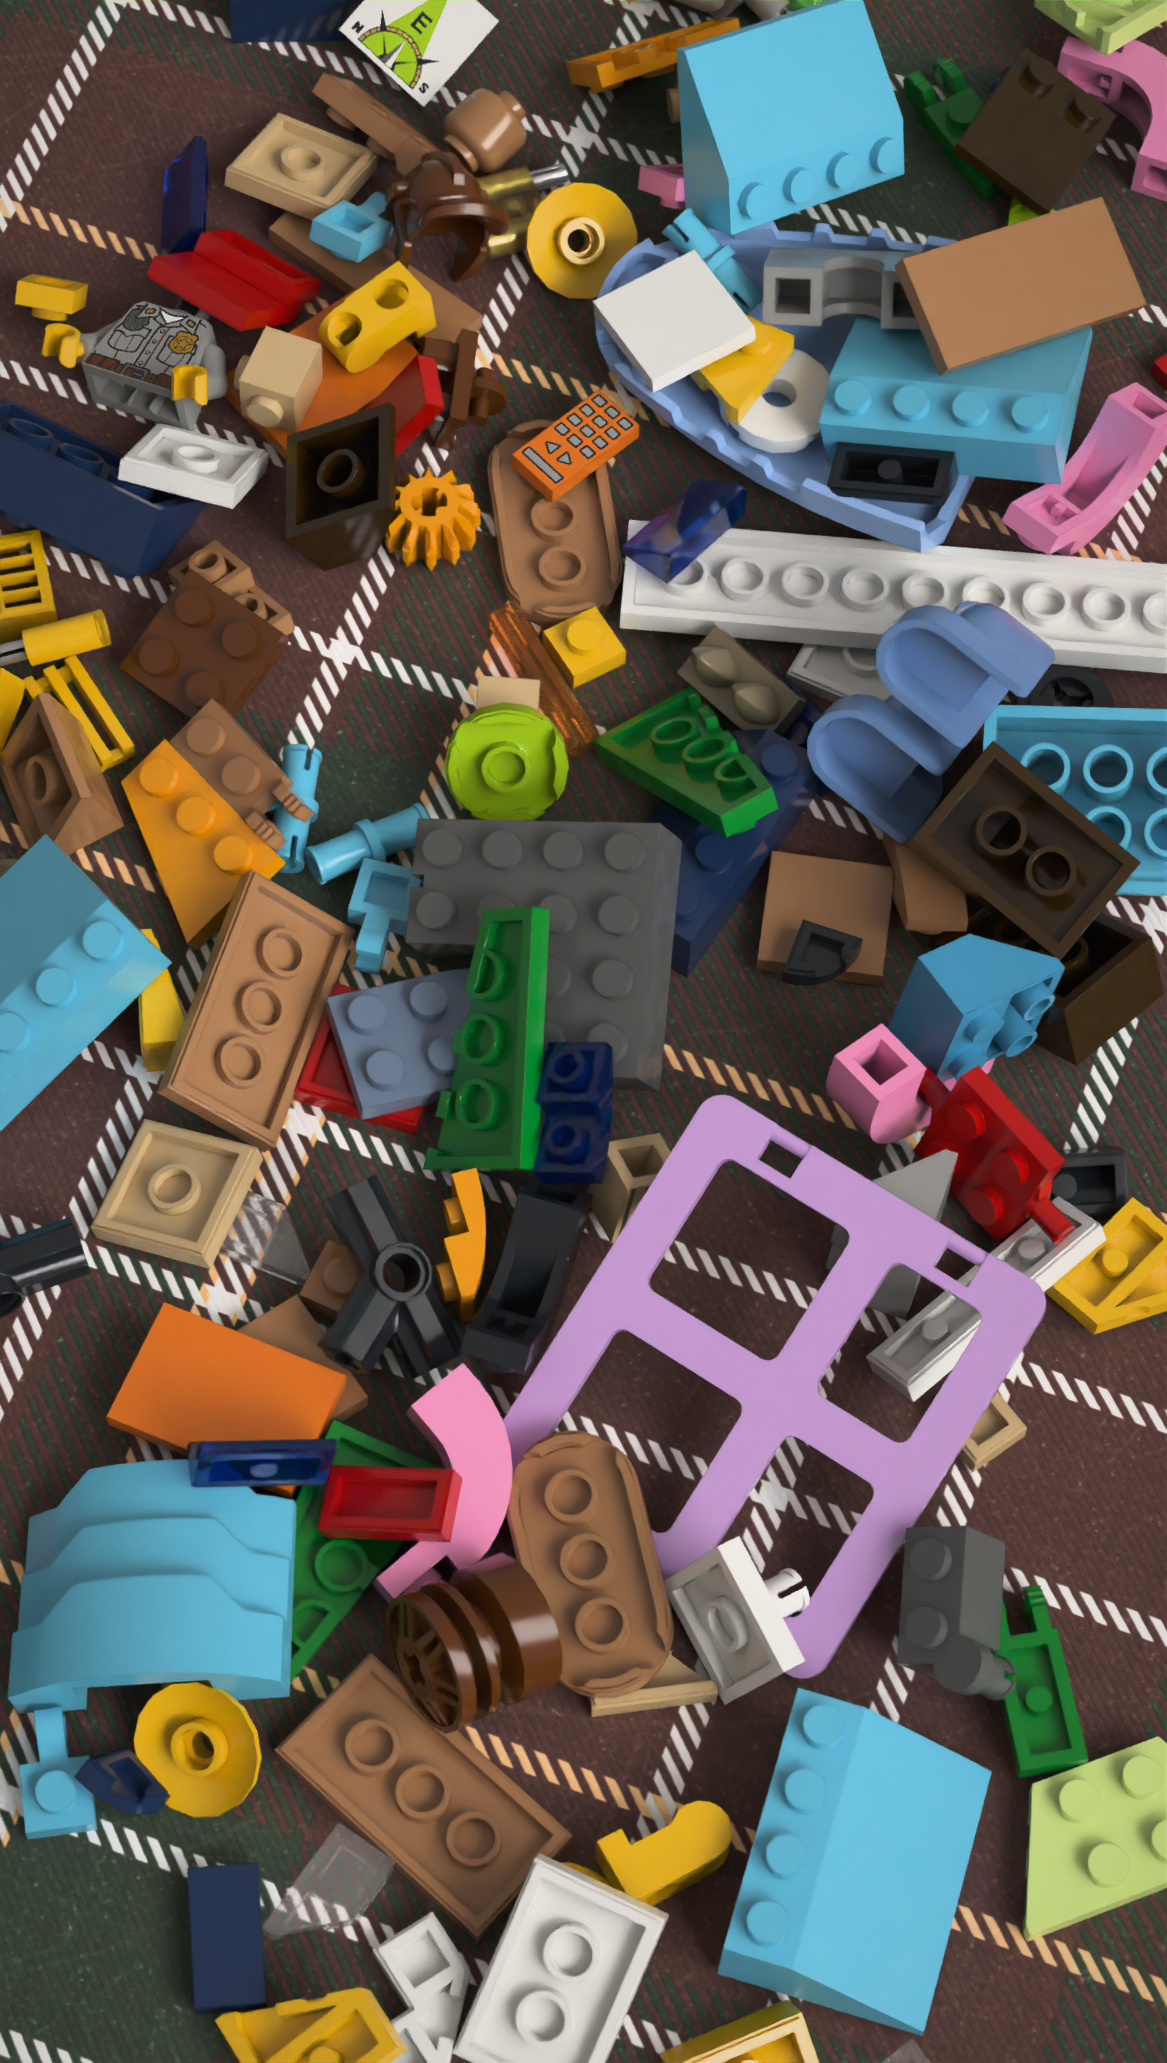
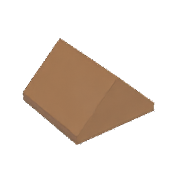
[0,693,124,856]

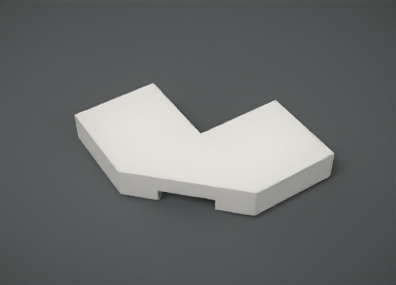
[372,1911,470,2063]

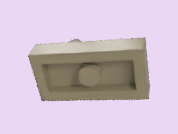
[677,625,808,736]

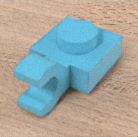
[309,192,394,263]
[347,857,423,975]
[19,1707,98,1840]

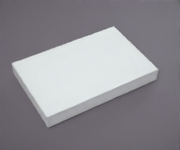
[452,1853,669,2063]

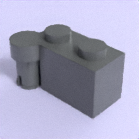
[897,1526,1017,1701]

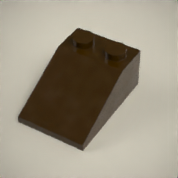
[906,741,1141,961]
[930,902,1164,1066]

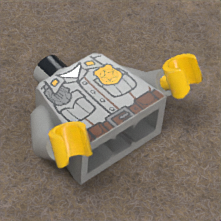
[41,298,228,431]

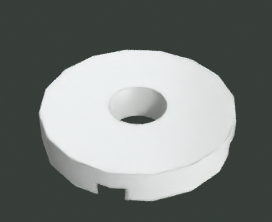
[718,349,830,453]

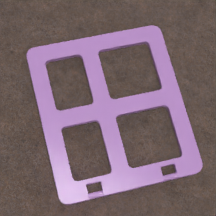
[503,1095,1046,1679]

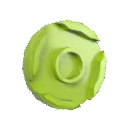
[444,702,569,821]

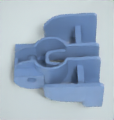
[807,601,1055,844]

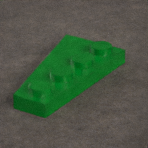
[592,685,779,838]
[423,906,550,1172]
[290,1420,444,1686]

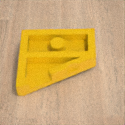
[691,314,794,425]

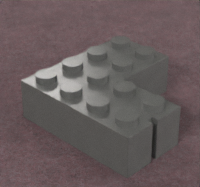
[405,819,682,1092]

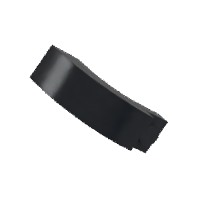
[460,1176,593,1377]

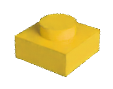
[15,274,88,321]
[543,606,626,689]

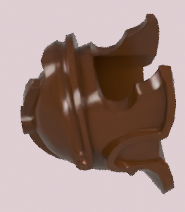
[385,151,510,282]

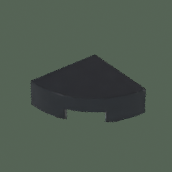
[782,919,863,986]

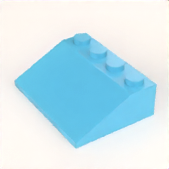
[677,0,904,235]
[818,314,1093,485]
[983,705,1167,896]
[0,834,172,1132]
[717,1688,992,2036]

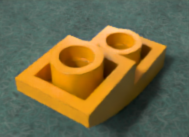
[435,1168,486,1322]

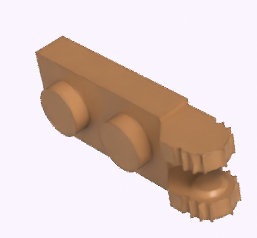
[312,72,442,176]
[169,698,314,851]

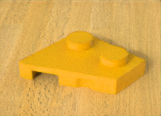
[1045,1197,1167,1335]
[215,1987,408,2063]

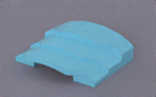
[8,1459,297,1713]

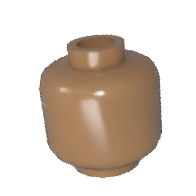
[442,88,526,174]

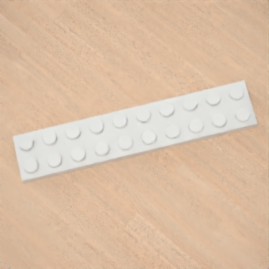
[620,520,1167,674]

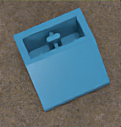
[887,934,1065,1082]

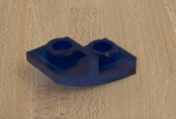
[533,1042,614,1184]

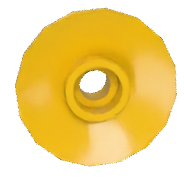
[525,183,638,299]
[134,1681,262,1818]

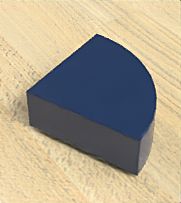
[74,1747,171,1815]

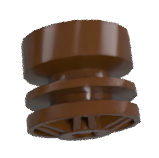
[386,1553,562,1734]

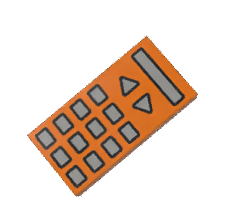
[512,389,640,503]

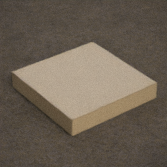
[224,113,379,220]
[90,1119,264,1269]

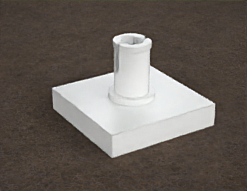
[664,1536,810,1705]

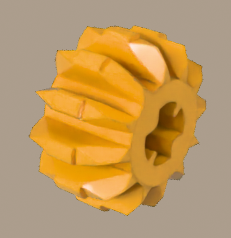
[385,465,480,572]

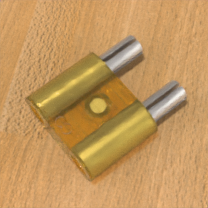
[476,163,568,260]

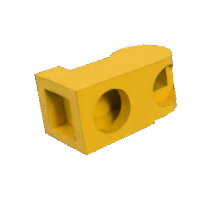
[318,260,437,373]
[595,1801,733,1906]

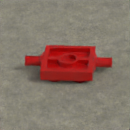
[913,1065,1075,1245]

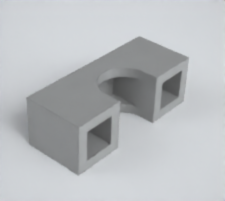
[763,247,923,330]

